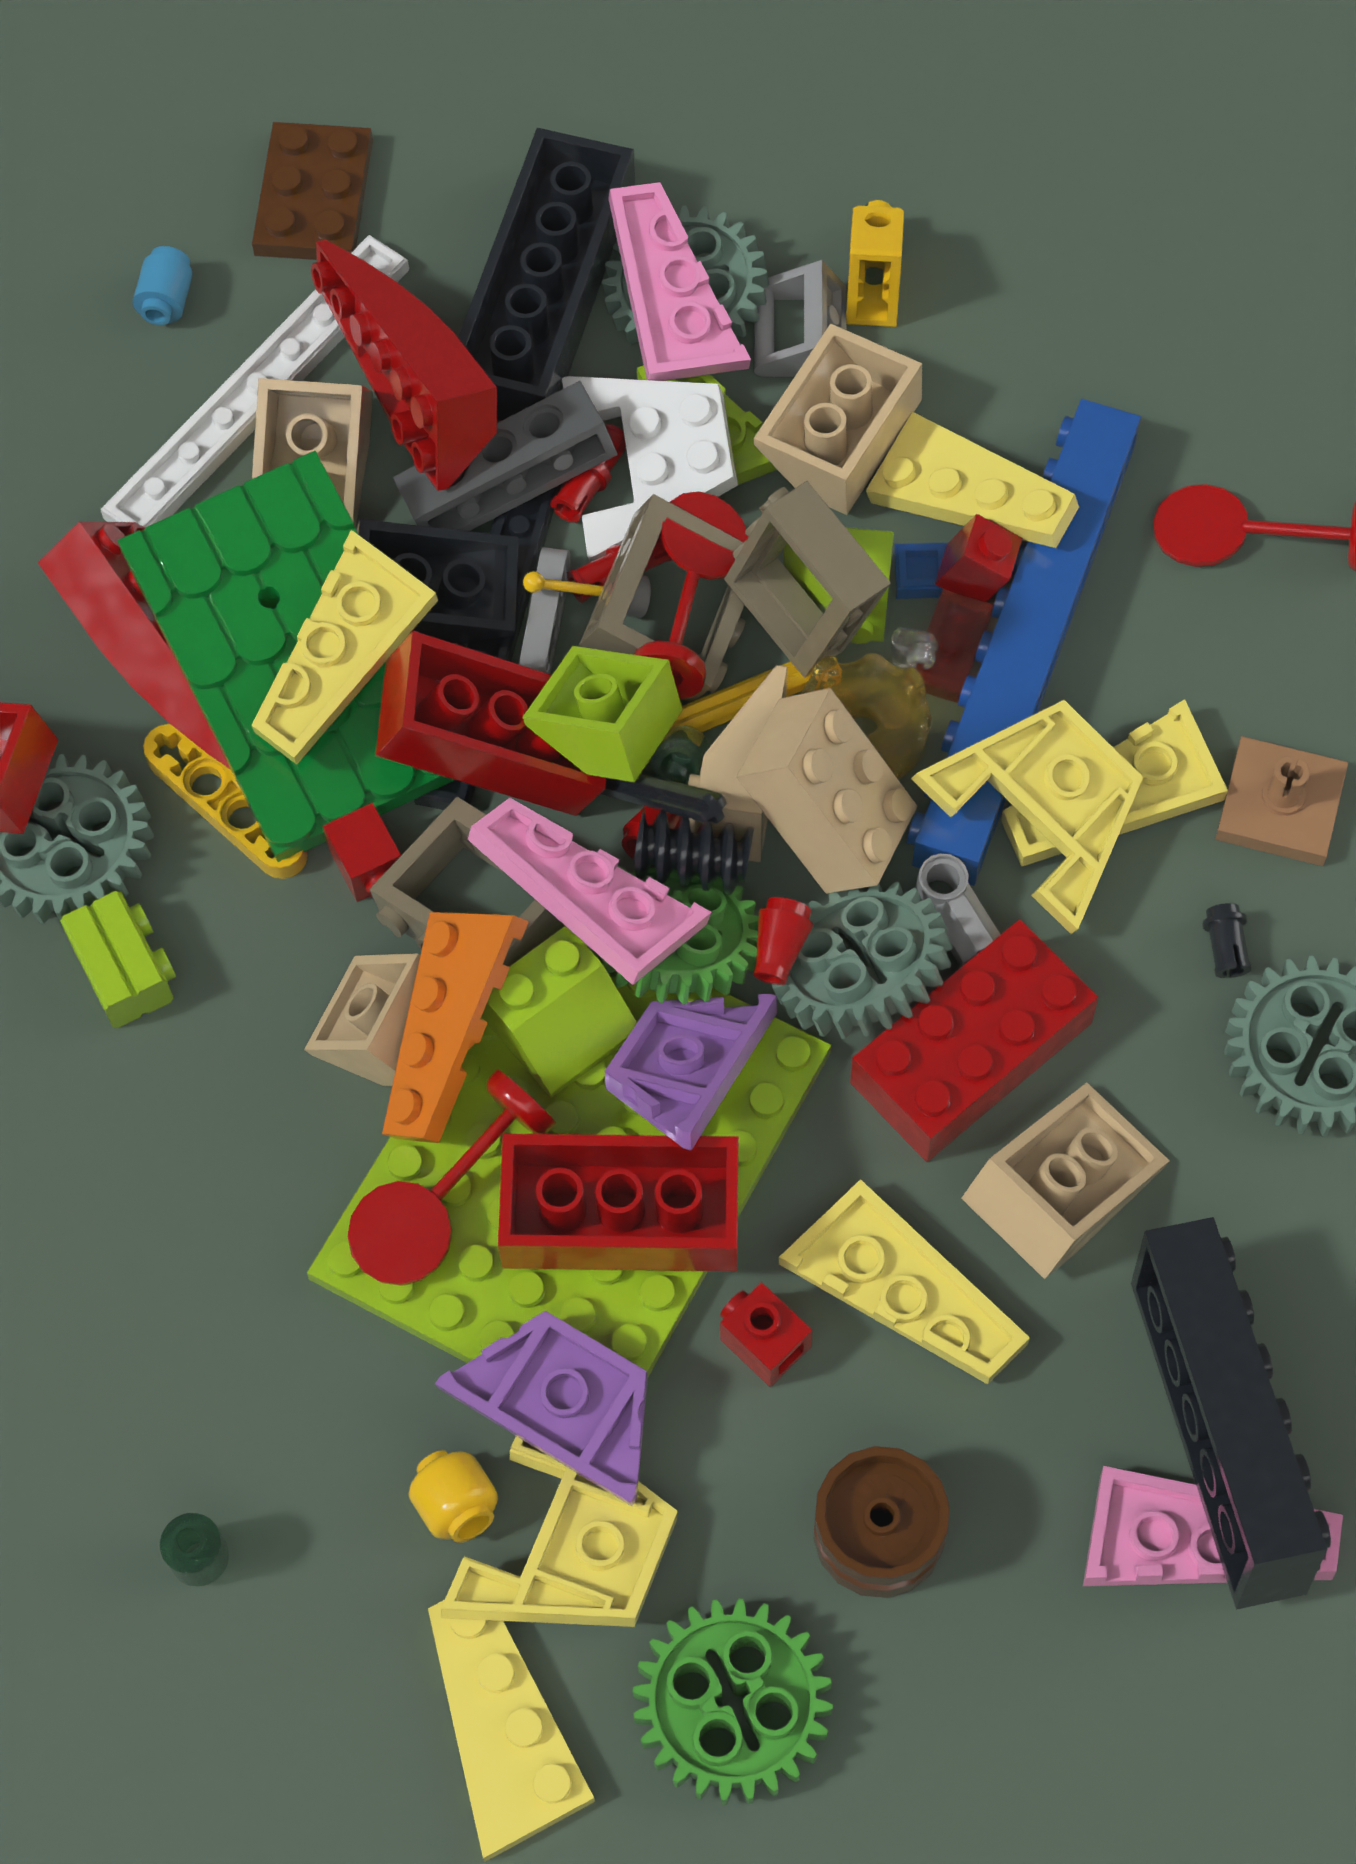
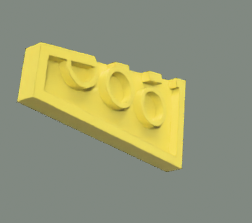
[866,412,1079,548]
[252,530,438,765]
[1001,699,1228,867]
[779,1179,1030,1384]
[428,1600,595,1862]

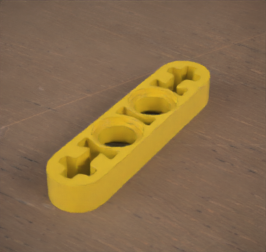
[143,724,308,879]

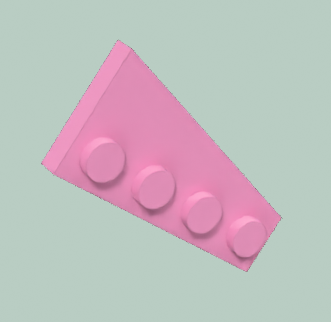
[609,182,751,381]
[467,798,712,985]
[1083,1466,1343,1586]

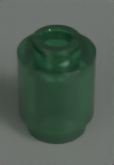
[651,725,710,785]
[160,1513,229,1586]

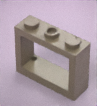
[724,481,891,678]
[579,494,745,703]
[369,797,565,967]

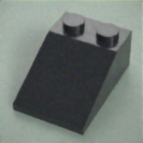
[357,519,518,643]

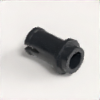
[1202,903,1252,978]

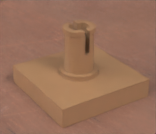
[1215,736,1348,866]

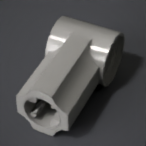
[915,853,1000,967]

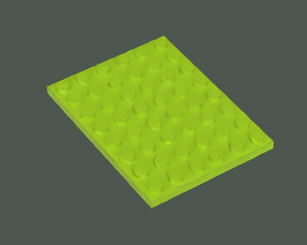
[307,944,831,1377]

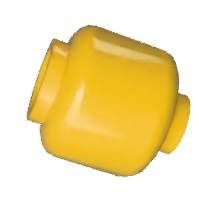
[408,1450,498,1543]

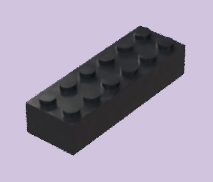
[458,128,635,420]
[1131,1217,1331,1610]

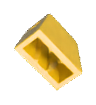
[846,200,904,327]

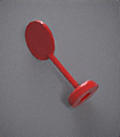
[1153,484,1356,571]
[634,491,748,699]
[347,1069,556,1286]

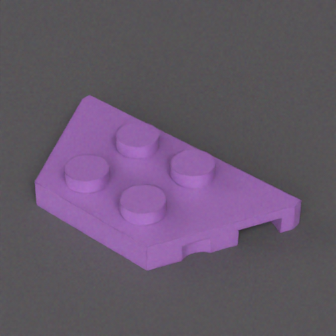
[605,994,777,1150]
[435,1311,648,1506]

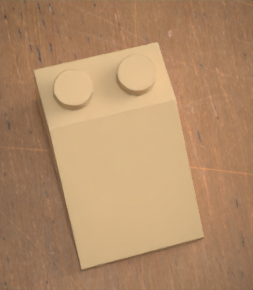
[252,378,373,529]
[688,665,787,862]
[961,1082,1170,1279]

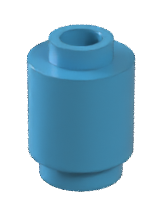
[132,246,193,325]

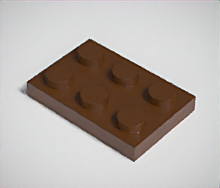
[252,122,373,260]

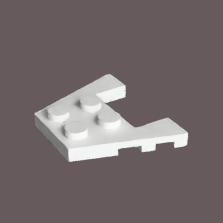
[562,376,738,562]

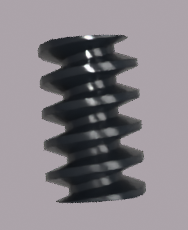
[633,808,754,895]

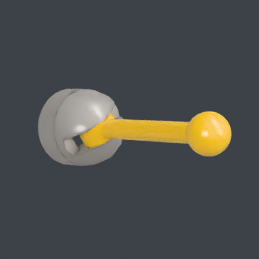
[523,571,651,618]

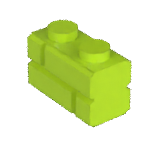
[60,891,177,1028]

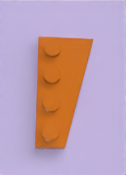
[382,912,529,1143]

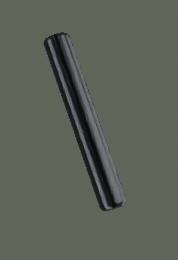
[600,773,727,824]

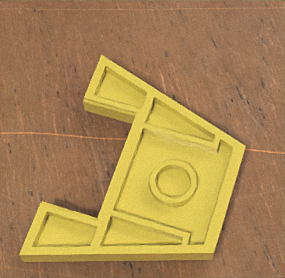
[911,700,1143,934]
[441,1436,678,1627]

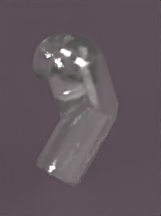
[891,627,939,669]

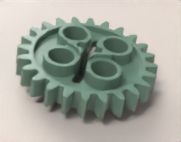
[602,205,769,345]
[0,754,154,924]
[772,882,952,1039]
[1224,956,1356,1137]

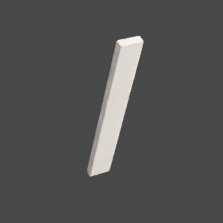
[100,235,409,527]

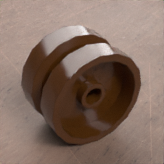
[813,1446,950,1598]

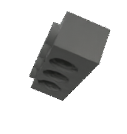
[393,381,618,531]

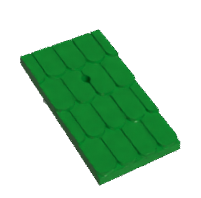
[117,450,454,862]

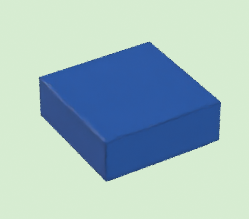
[894,543,950,599]

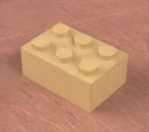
[736,688,917,894]

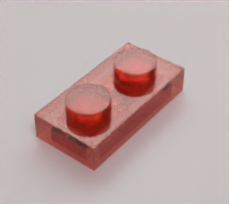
[908,589,994,703]

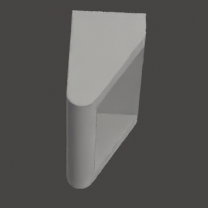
[754,260,847,377]

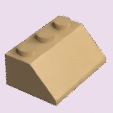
[753,323,922,515]

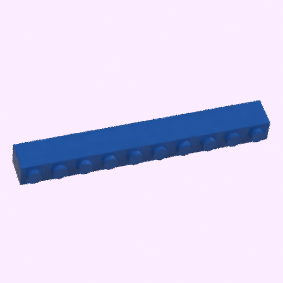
[906,399,1141,886]

